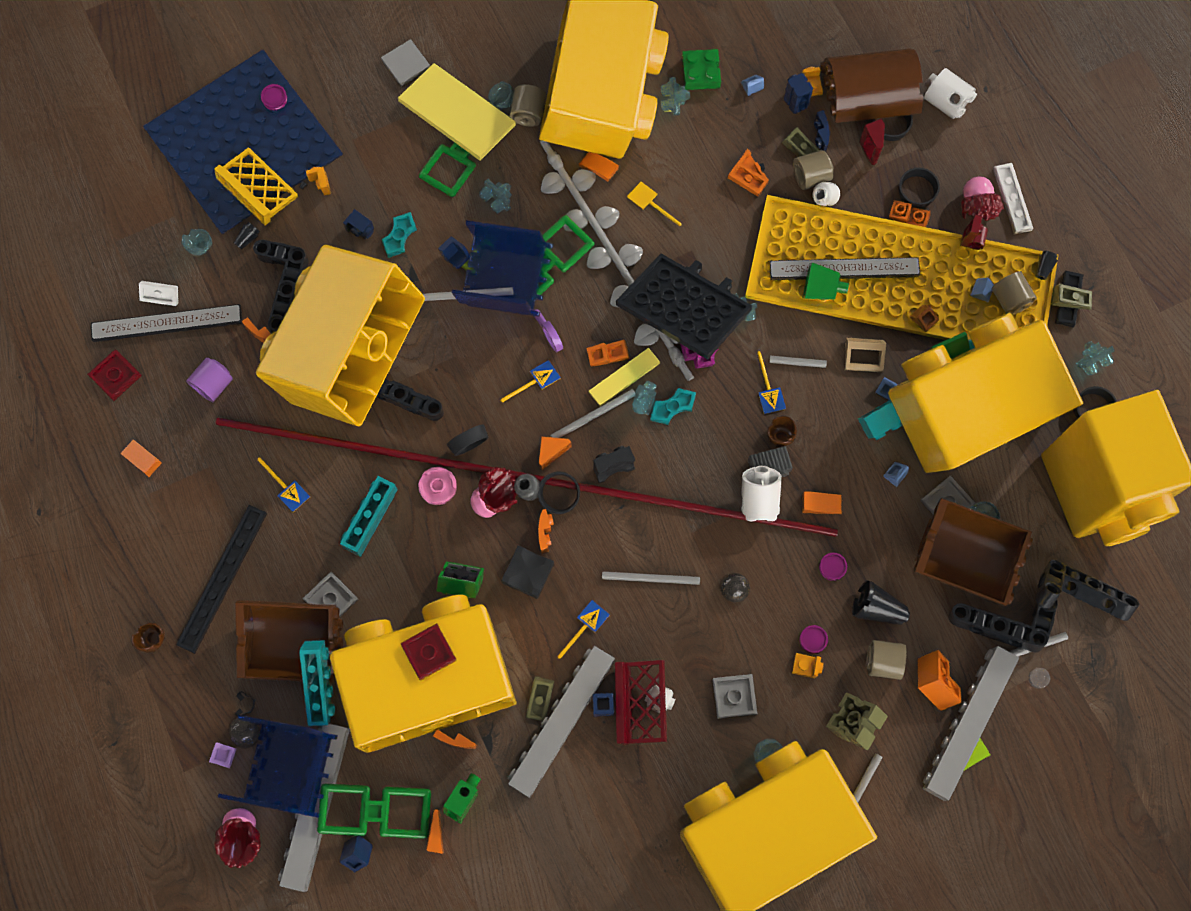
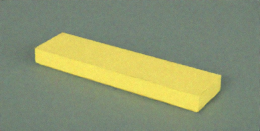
[589,348,660,407]

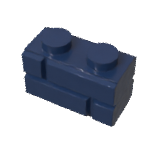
[784,73,813,114]

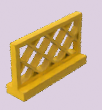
[214,147,298,226]

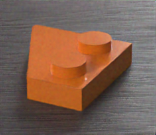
[728,149,769,197]

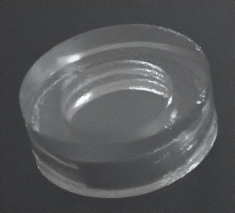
[1028,668,1050,689]

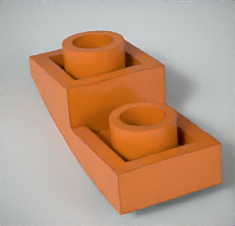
[889,200,931,227]
[538,509,554,553]

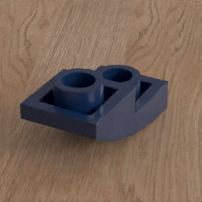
[814,110,830,152]

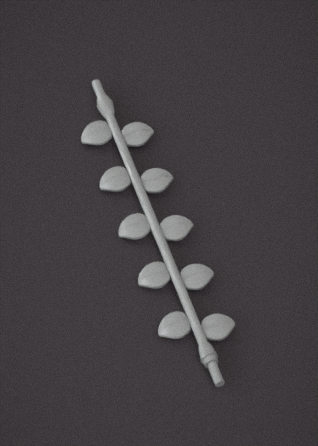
[540,141,694,381]

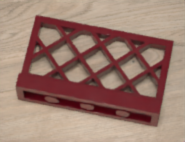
[615,660,667,745]

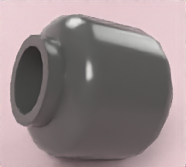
[514,474,540,501]

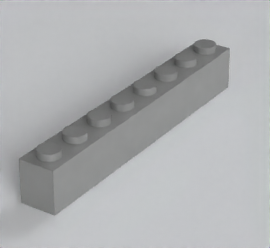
[508,646,615,798]
[923,646,1019,801]
[278,724,350,892]

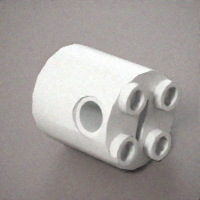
[924,68,977,119]
[741,466,781,522]

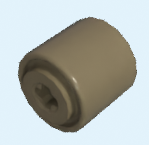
[510,85,546,126]
[793,150,834,190]
[991,271,1037,315]
[866,640,906,680]

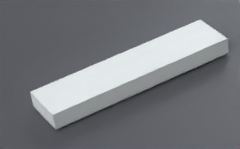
[993,163,1033,235]

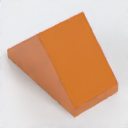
[539,437,572,470]

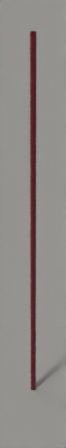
[216,418,838,537]

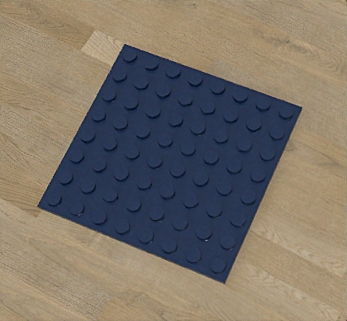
[143,49,343,234]

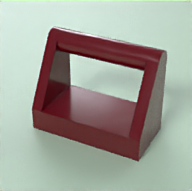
[859,119,885,165]

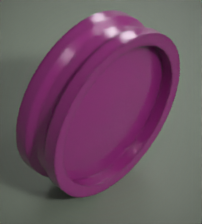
[261,84,287,110]
[819,553,847,581]
[799,625,828,654]

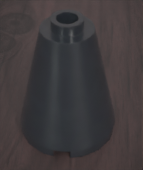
[852,580,910,625]

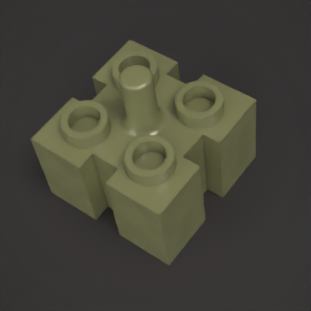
[826,692,888,751]

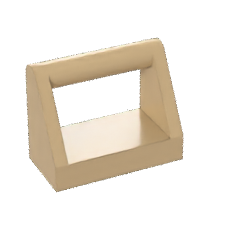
[845,338,886,372]

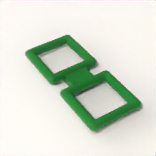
[419,143,476,197]
[495,215,594,310]
[317,783,431,839]

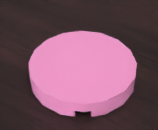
[418,467,457,505]

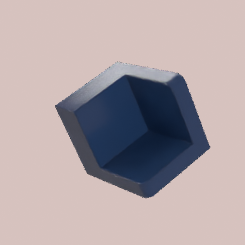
[438,236,471,269]
[339,836,373,873]

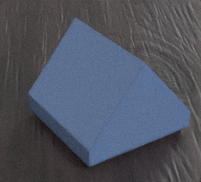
[741,75,764,96]
[970,278,994,302]
[875,377,898,400]
[884,462,909,487]

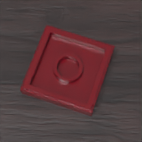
[87,349,142,401]
[400,623,457,681]

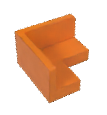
[918,650,961,711]

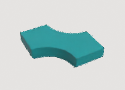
[382,212,417,258]
[650,388,696,425]

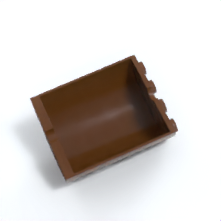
[820,48,923,123]
[914,498,1033,606]
[235,600,343,683]

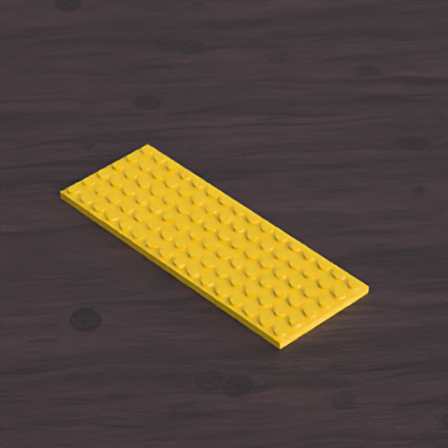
[745,195,1058,340]

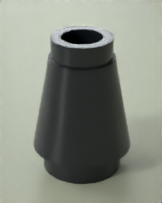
[233,222,260,250]
[1035,251,1058,280]

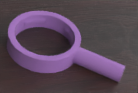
[533,309,563,353]

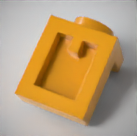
[802,67,823,96]
[306,167,331,196]
[792,653,823,679]

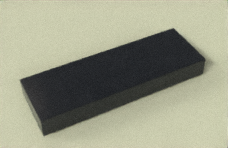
[1055,270,1084,328]

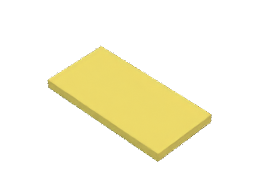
[398,63,516,161]

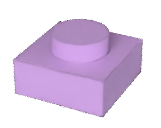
[209,742,237,768]

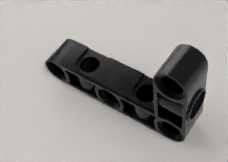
[253,239,309,333]
[376,379,444,421]
[1036,559,1140,621]
[949,600,1058,652]

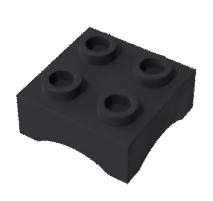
[593,446,635,483]
[501,546,554,599]

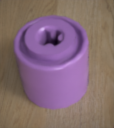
[186,358,233,402]

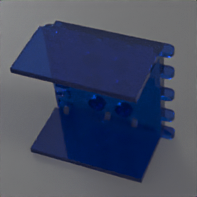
[452,220,553,317]
[218,715,338,818]

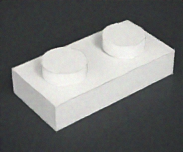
[139,281,178,306]

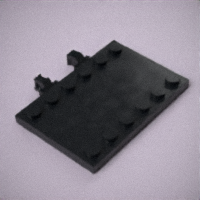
[616,254,752,360]

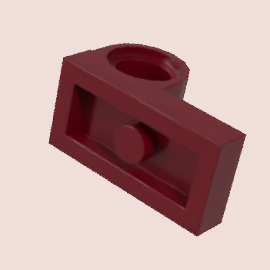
[960,215,988,250]

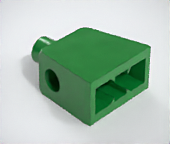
[802,263,849,300]
[443,773,481,824]

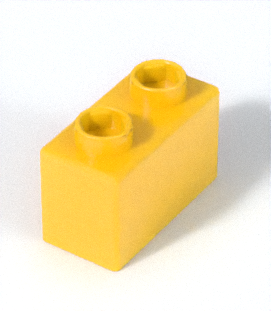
[539,0,669,159]
[256,245,425,427]
[888,313,1083,473]
[1041,390,1191,547]
[330,595,517,753]
[680,741,877,911]

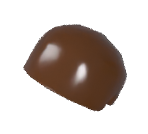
[767,415,797,447]
[131,623,165,653]

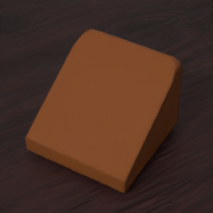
[910,305,939,332]

